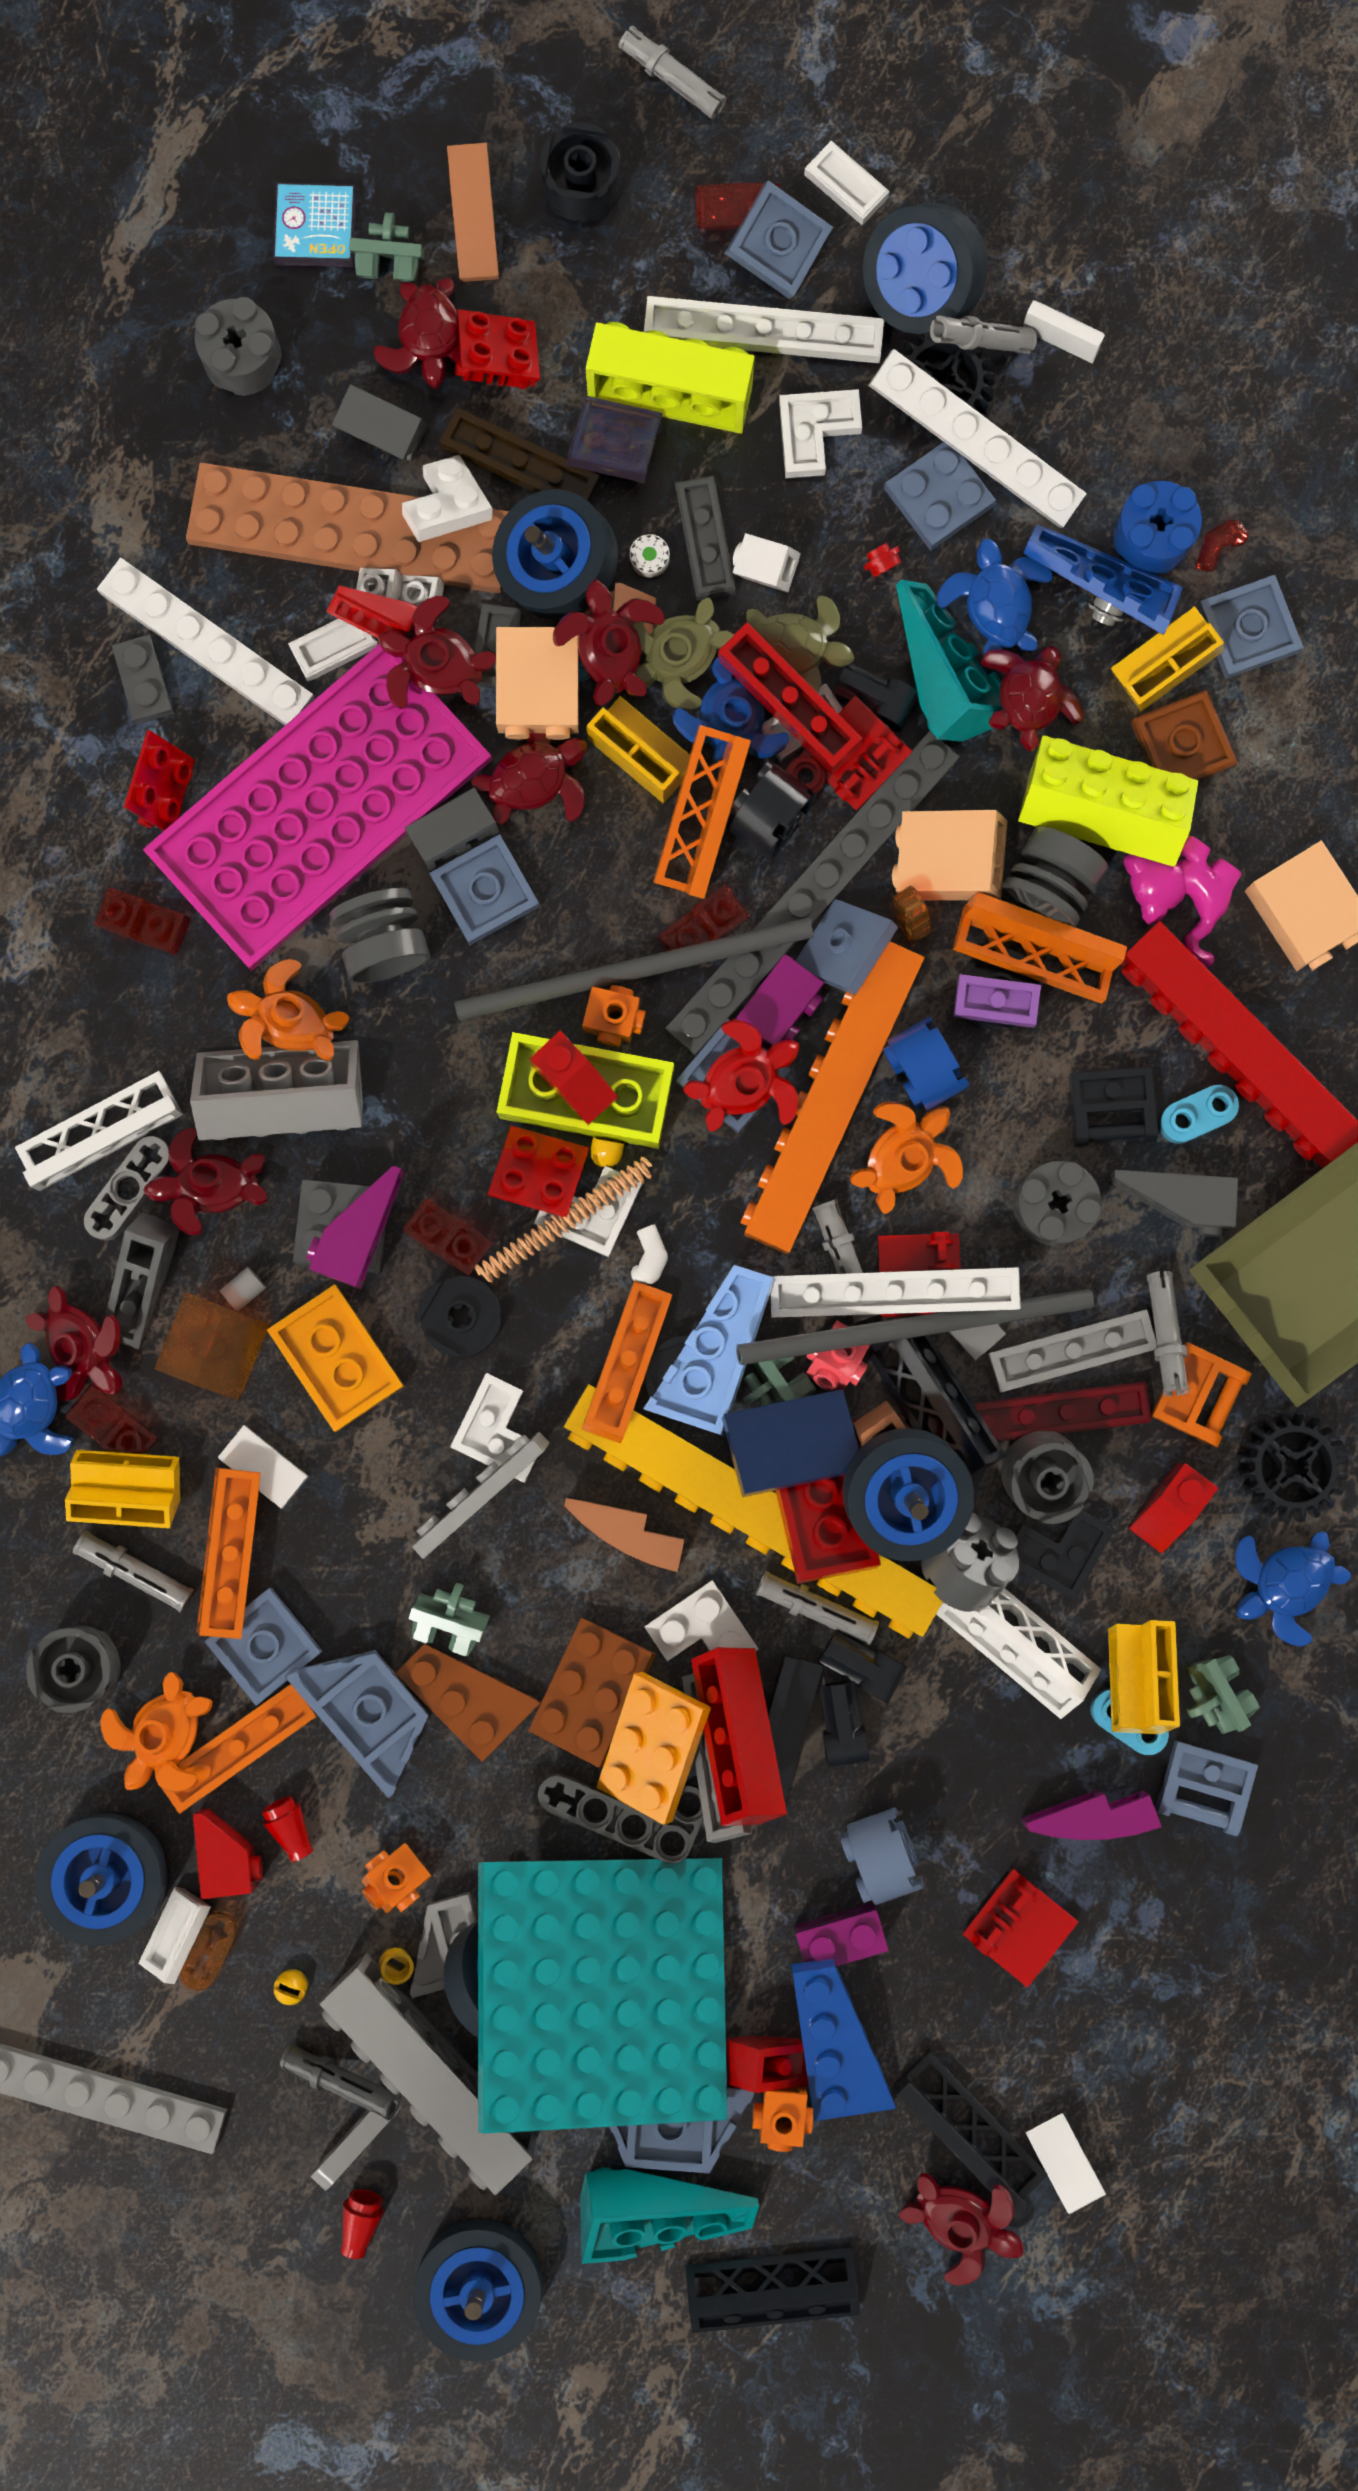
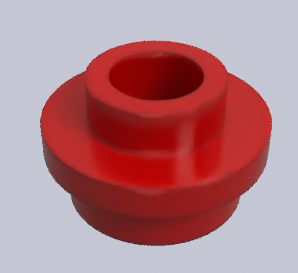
[863,542,902,578]
[786,756,826,793]

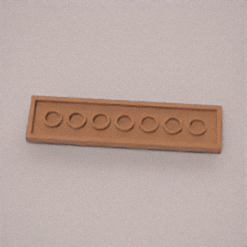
[186,463,509,594]

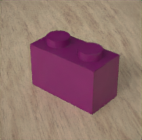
[736,954,825,1050]
[794,1902,889,1966]

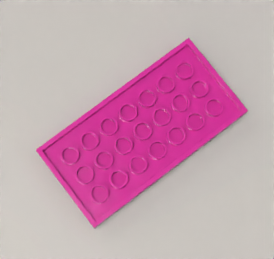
[143,644,493,971]

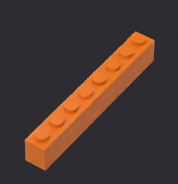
[740,941,925,1256]

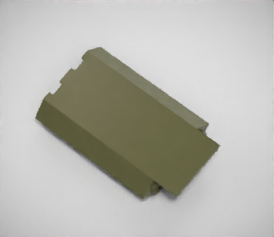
[1189,1142,1358,1408]

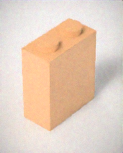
[496,627,579,740]
[892,810,1008,900]
[1245,840,1358,972]

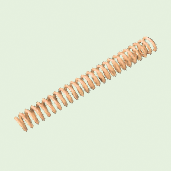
[475,1157,652,1283]

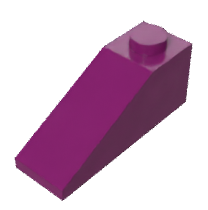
[306,1166,405,1289]

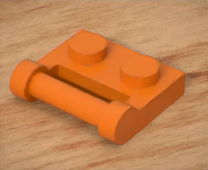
[1151,1342,1252,1448]

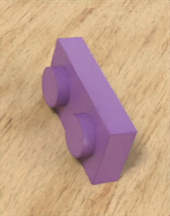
[953,974,1041,1028]

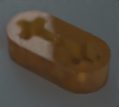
[893,885,931,944]
[179,1911,238,1991]

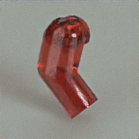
[1196,520,1249,572]

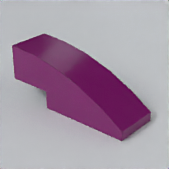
[1021,1789,1162,1840]

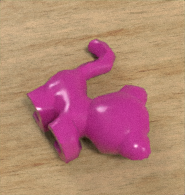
[1123,835,1242,968]

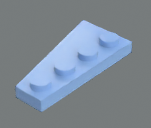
[643,1265,775,1436]

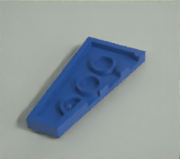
[1023,524,1183,635]
[791,1958,897,2121]

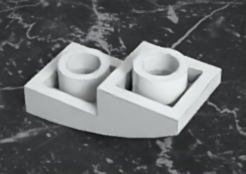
[356,568,445,621]
[1026,2113,1106,2214]

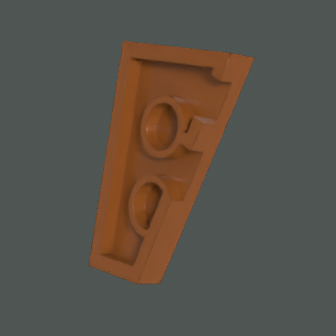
[395,1643,542,1762]

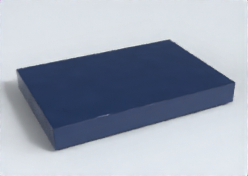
[722,1389,859,1497]

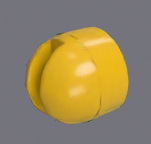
[590,1137,624,1168]
[378,1947,414,1985]
[273,1969,308,2005]

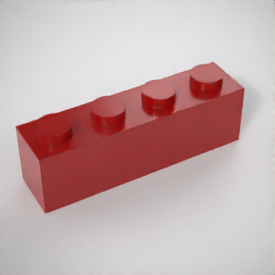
[718,622,862,775]
[691,1647,787,1826]

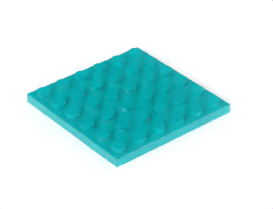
[478,1858,727,2134]

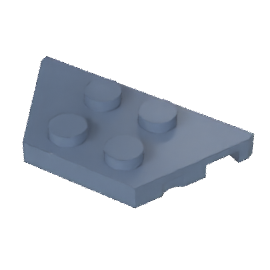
[285,1650,428,1798]
[610,2084,754,2173]

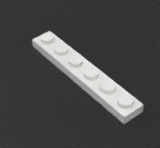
[644,296,884,363]
[868,349,1087,528]
[97,557,315,725]
[771,1267,1021,1318]

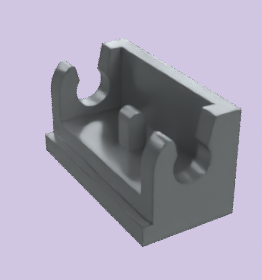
[332,384,429,461]
[405,788,502,872]

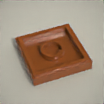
[1131,690,1238,780]

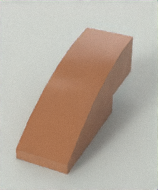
[447,143,499,282]
[564,1497,684,1572]

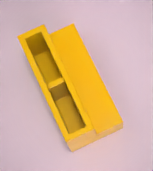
[1111,606,1224,712]
[586,696,690,804]
[65,1450,181,1528]
[1108,1620,1180,1734]

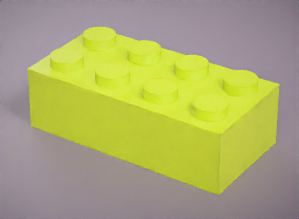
[586,322,755,434]
[1018,735,1199,867]
[497,1032,674,1149]

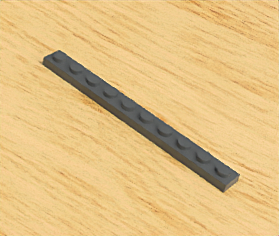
[665,731,960,1057]

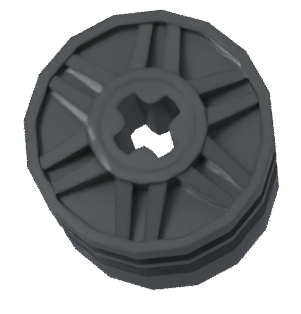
[1001,826,1109,927]
[329,888,430,984]

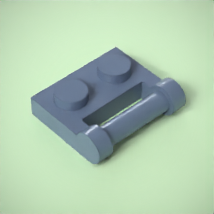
[1155,1740,1258,1836]

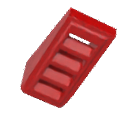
[326,586,418,638]

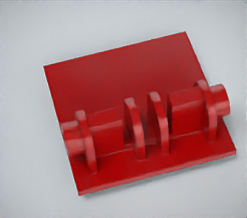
[455,309,540,390]
[800,695,913,811]
[123,730,195,831]
[488,1125,589,1218]
[878,1232,961,1317]
[962,1868,1079,1988]

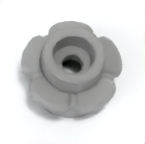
[1088,596,1125,626]

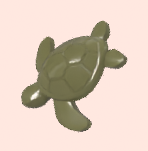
[747,596,854,693]
[633,598,734,712]

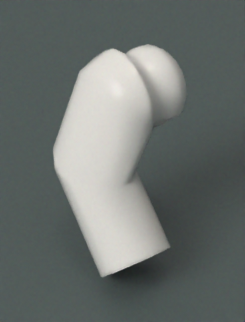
[631,1224,668,1285]

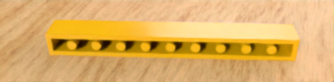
[564,1384,943,1639]

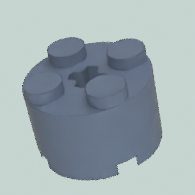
[841,1807,924,1905]

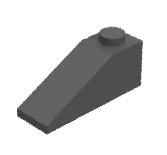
[1108,1170,1238,1237]
[105,1212,180,1350]

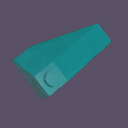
[896,580,1003,742]
[580,2168,759,2264]

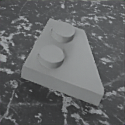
[410,1892,477,1998]

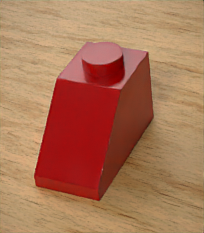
[529,1031,618,1126]
[1128,1463,1219,1553]
[193,1808,263,1899]
[726,2035,808,2093]

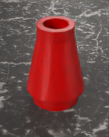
[262,1796,313,1862]
[341,2189,384,2259]

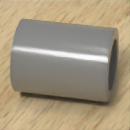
[219,1266,267,1312]

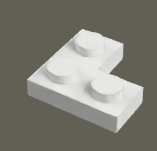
[779,389,862,478]
[402,455,492,542]
[534,1166,642,1258]
[450,1373,537,1483]
[644,1580,759,1661]

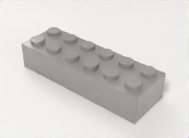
[319,1953,537,2196]

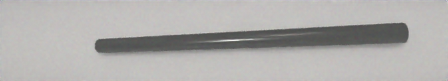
[454,917,814,1021]
[736,1289,1094,1365]

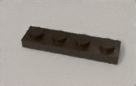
[439,407,600,502]

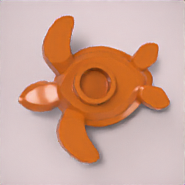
[227,959,350,1061]
[849,1101,963,1214]
[100,1672,213,1792]

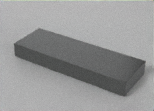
[675,476,736,601]

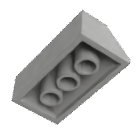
[190,1040,363,1140]

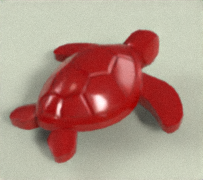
[683,1019,799,1131]

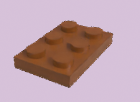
[528,1618,657,1768]

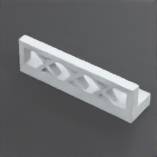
[15,1071,183,1191]
[936,1588,1101,1719]

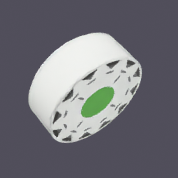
[630,534,669,578]

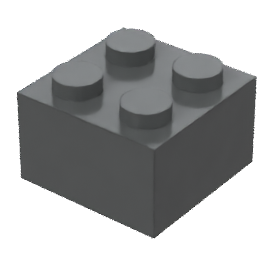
[293,1180,386,1273]

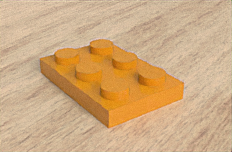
[267,1284,405,1432]
[596,1672,711,1825]

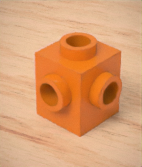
[582,985,646,1047]
[362,1843,431,1914]
[752,2086,813,2152]

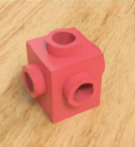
[805,1320,870,1391]

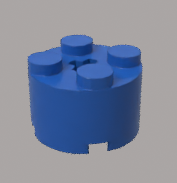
[1113,481,1202,575]
[882,1016,970,1111]

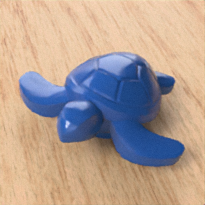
[937,538,1053,656]
[673,658,789,775]
[0,1342,74,1457]
[1235,1532,1351,1646]

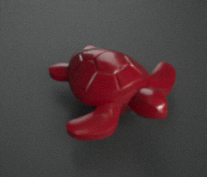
[374,278,460,389]
[553,579,664,705]
[378,596,496,709]
[981,645,1084,752]
[472,733,587,825]
[143,1128,267,1235]
[26,1286,122,1402]
[899,2173,1024,2286]

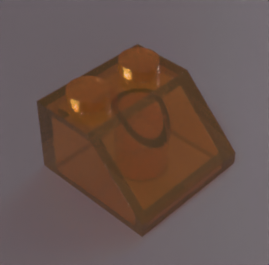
[154,1292,270,1400]

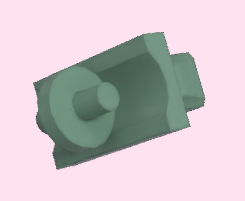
[349,212,426,283]
[743,1357,816,1406]
[409,1582,490,1656]
[1186,1655,1260,1734]

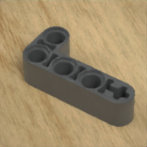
[538,1771,703,1864]

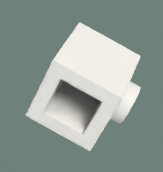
[733,533,801,592]

